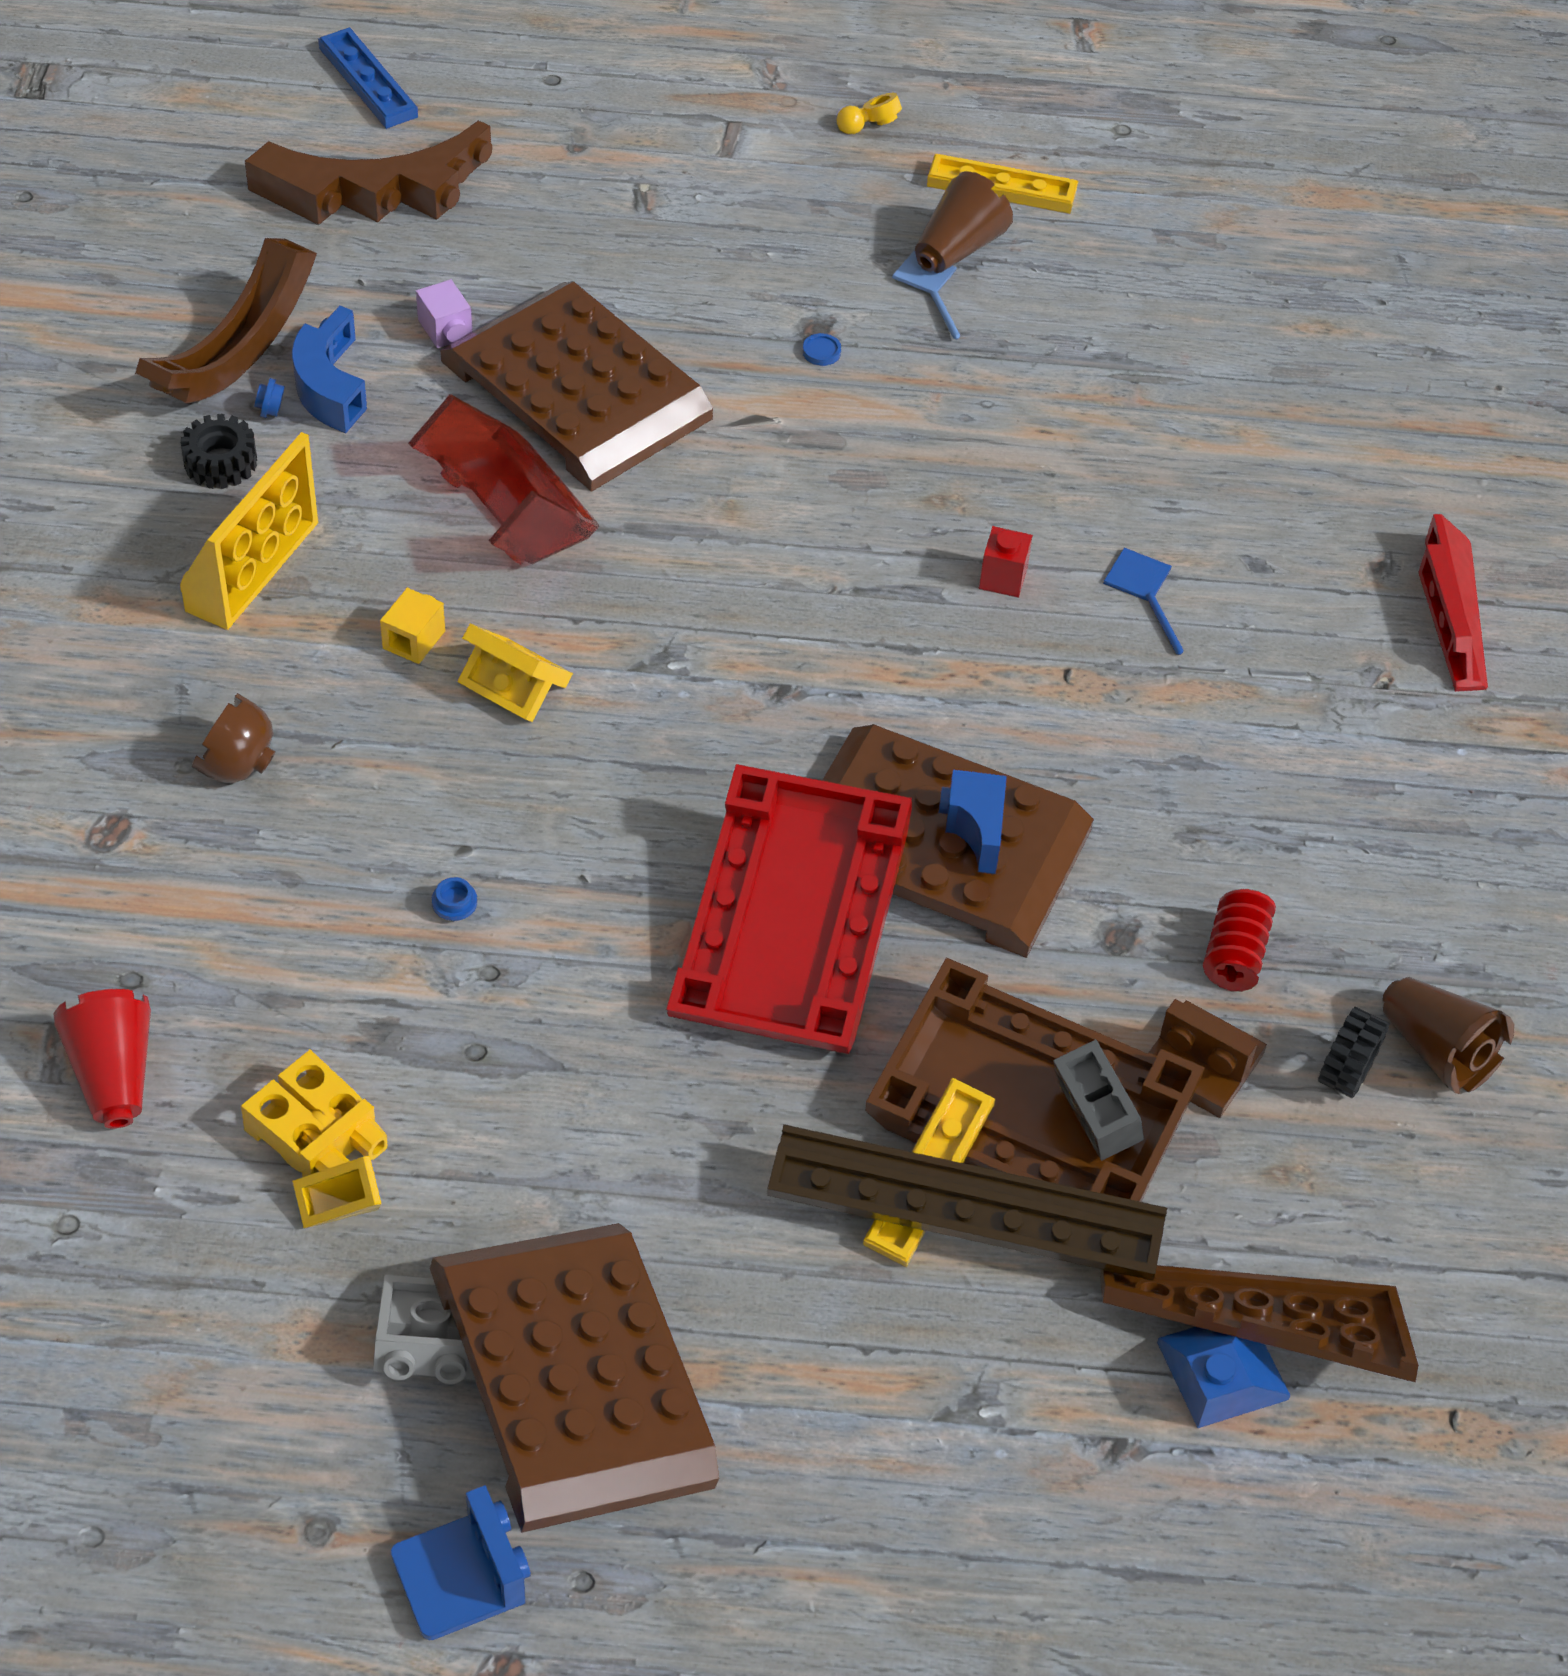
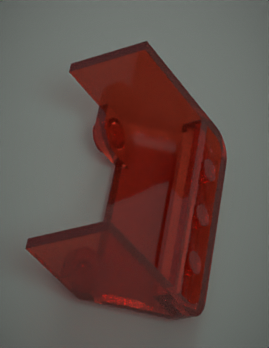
[408,394,599,565]

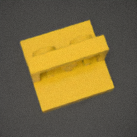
[457,623,573,722]

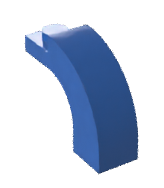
[292,305,367,433]

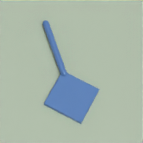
[892,251,960,339]

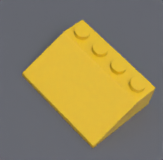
[180,432,318,630]

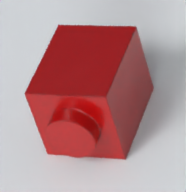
[979,526,1033,598]

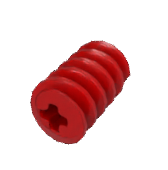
[1203,889,1276,992]

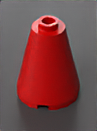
[53,989,151,1129]

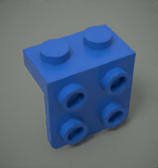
[391,1485,531,1640]

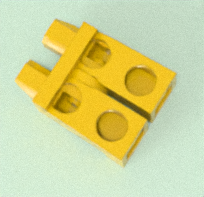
[241,1049,388,1177]

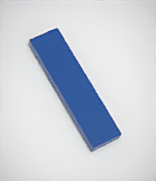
[318,27,418,129]

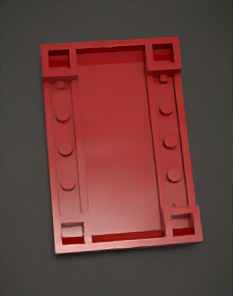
[666,764,912,1054]

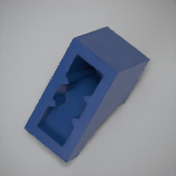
[939,770,1007,874]

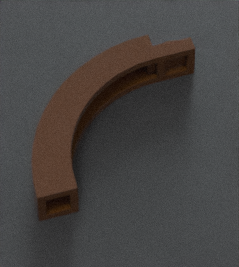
[135,238,317,403]

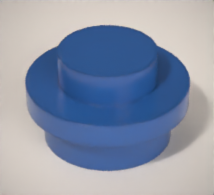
[254,378,285,418]
[432,877,477,921]

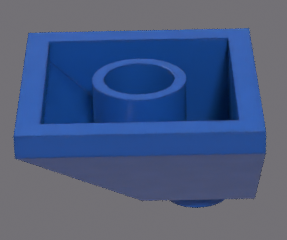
[1157,1327,1290,1428]

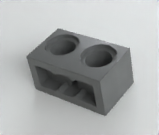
[1053,1040,1144,1161]

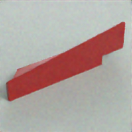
[1418,514,1488,692]

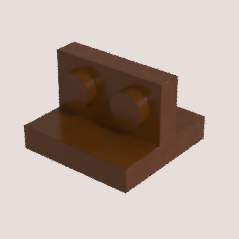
[1148,999,1267,1118]

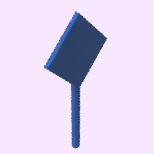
[1103,547,1183,655]

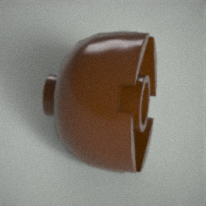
[192,693,276,783]

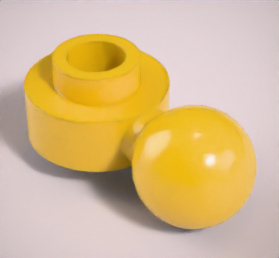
[836,92,902,134]

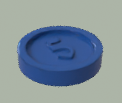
[802,333,841,366]

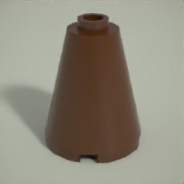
[915,171,1013,273]
[1382,977,1515,1094]

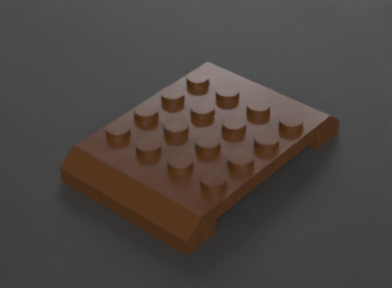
[440,281,713,492]
[822,724,1094,958]
[865,957,1205,1202]
[429,1223,720,1533]

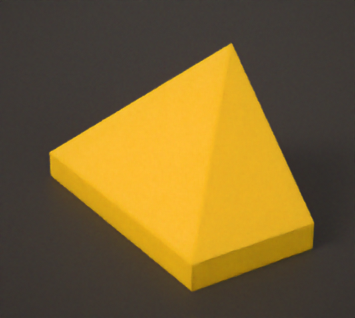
[292,1156,381,1228]

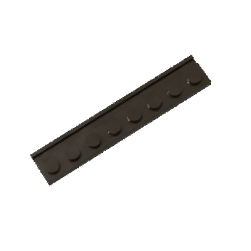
[767,1124,1168,1281]

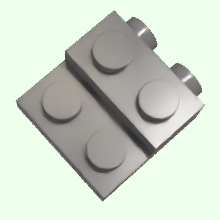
[373,1275,475,1384]

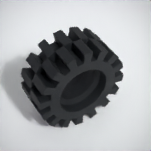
[180,414,257,489]
[1318,1006,1390,1098]

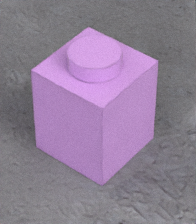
[416,279,472,348]

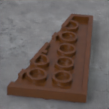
[1100,1265,1419,1382]

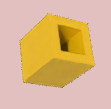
[380,588,445,664]

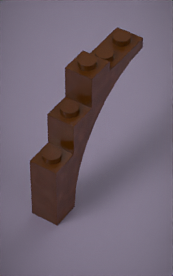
[245,120,493,225]

